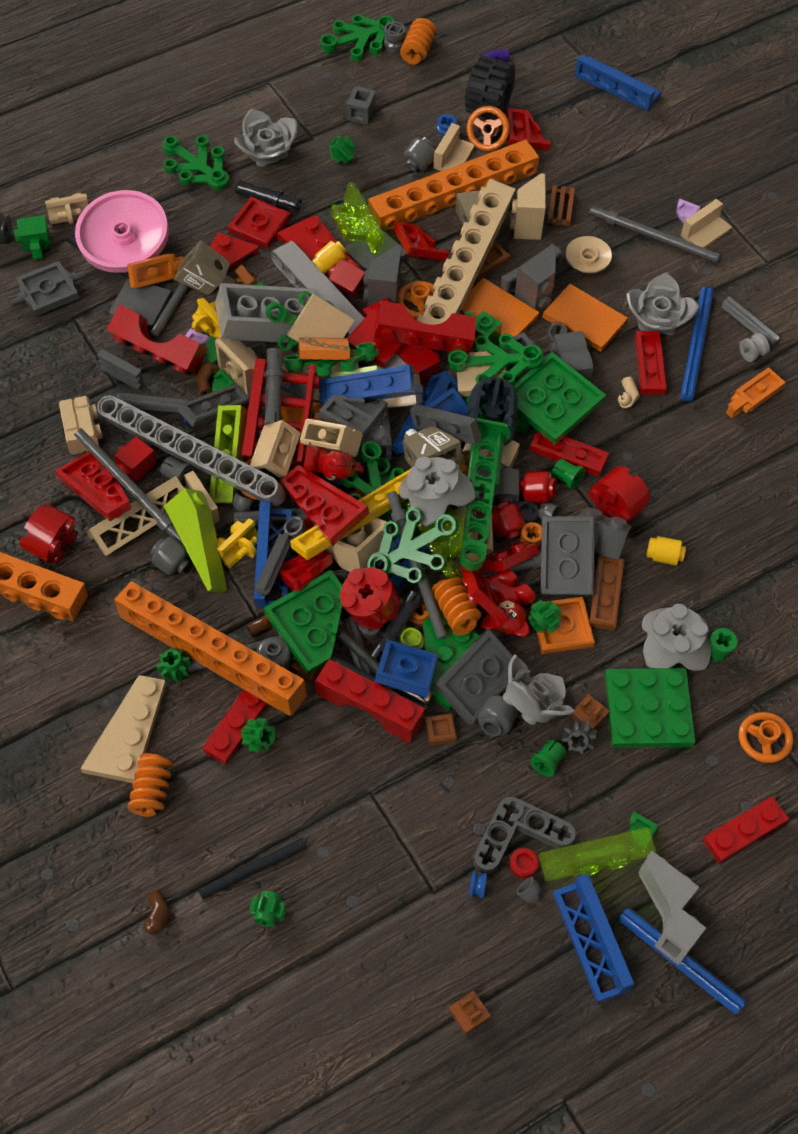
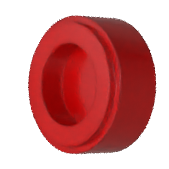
[509,848,539,879]

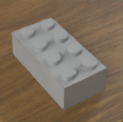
[215,283,315,343]

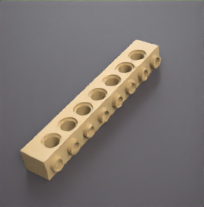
[417,179,515,325]

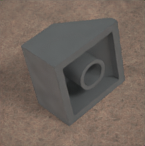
[515,244,556,312]
[364,245,402,306]

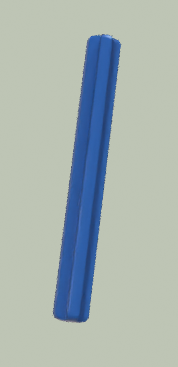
[619,908,746,1014]

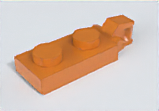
[127,254,184,288]
[725,367,786,419]

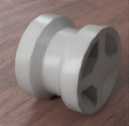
[739,333,770,362]

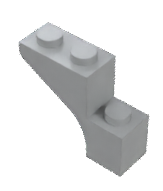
[639,851,706,965]

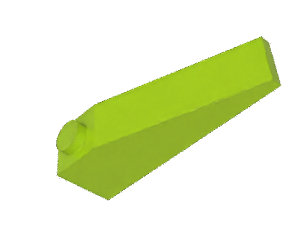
[209,405,248,504]
[164,488,227,593]

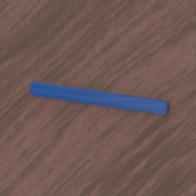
[680,286,714,402]

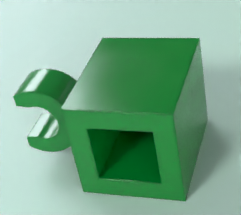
[14,215,51,260]
[465,311,502,348]

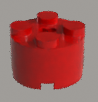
[588,466,650,524]
[20,503,78,565]
[340,567,401,629]

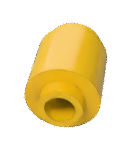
[312,240,347,275]
[646,536,686,566]

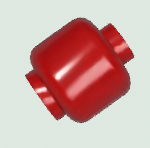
[519,471,557,504]
[492,500,525,540]

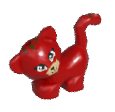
[303,445,365,481]
[481,568,536,638]

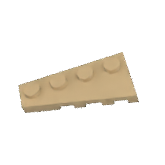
[80,675,166,783]

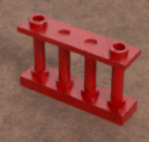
[242,358,321,467]

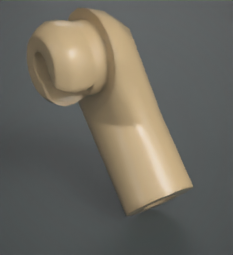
[618,377,640,408]

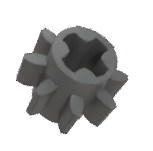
[562,717,597,754]

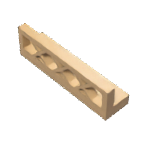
[85,476,184,556]

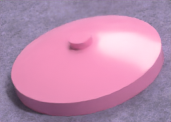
[75,190,169,273]

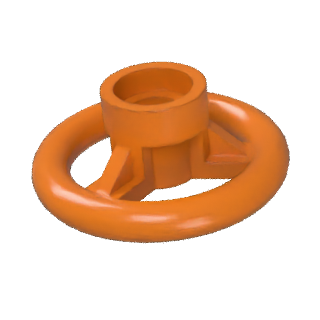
[467,106,509,151]
[396,281,435,319]
[739,712,793,763]

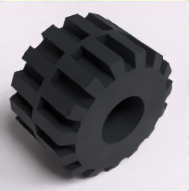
[465,55,515,120]

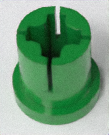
[552,459,585,490]
[710,628,738,662]
[530,740,566,777]

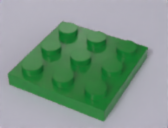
[513,352,606,445]
[604,668,695,748]

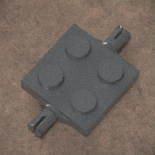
[8,261,86,316]

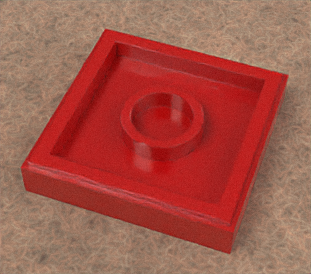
[228,197,290,249]
[347,310,405,368]

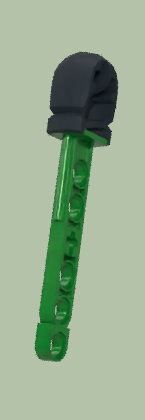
[460,377,518,571]

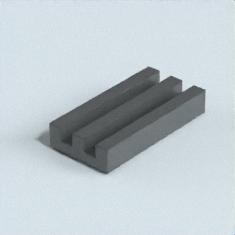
[97,349,144,390]

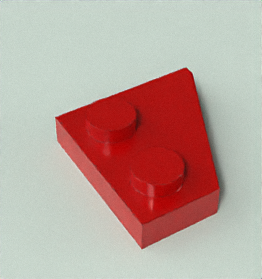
[505,108,551,151]
[393,221,450,261]
[209,232,259,274]
[475,541,539,573]
[278,550,333,592]
[461,566,510,626]

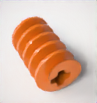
[400,18,437,65]
[431,577,481,636]
[127,753,173,817]

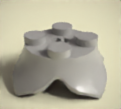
[234,109,297,167]
[626,272,699,335]
[399,457,476,527]
[642,604,711,671]
[502,655,575,725]

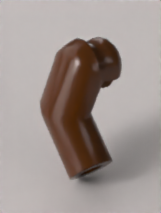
[196,362,218,396]
[246,615,273,637]
[144,889,170,934]

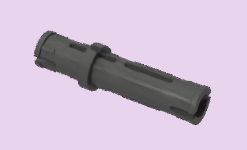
[264,348,284,425]

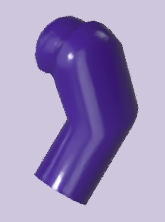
[483,50,509,61]

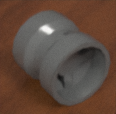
[384,21,405,53]

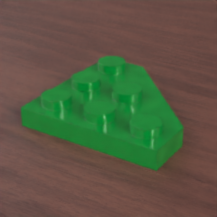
[263,570,343,675]
[422,606,480,711]

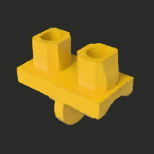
[192,298,221,339]
[217,519,258,568]

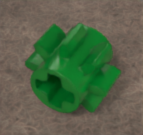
[329,135,356,164]
[529,600,562,634]
[156,648,192,683]
[241,718,275,753]
[249,891,287,927]

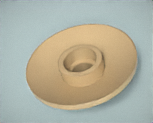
[566,236,612,273]

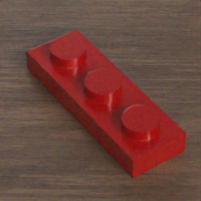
[635,331,666,395]
[530,431,609,477]
[202,689,269,765]
[702,796,789,864]

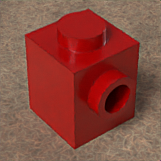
[329,259,365,299]
[114,437,157,483]

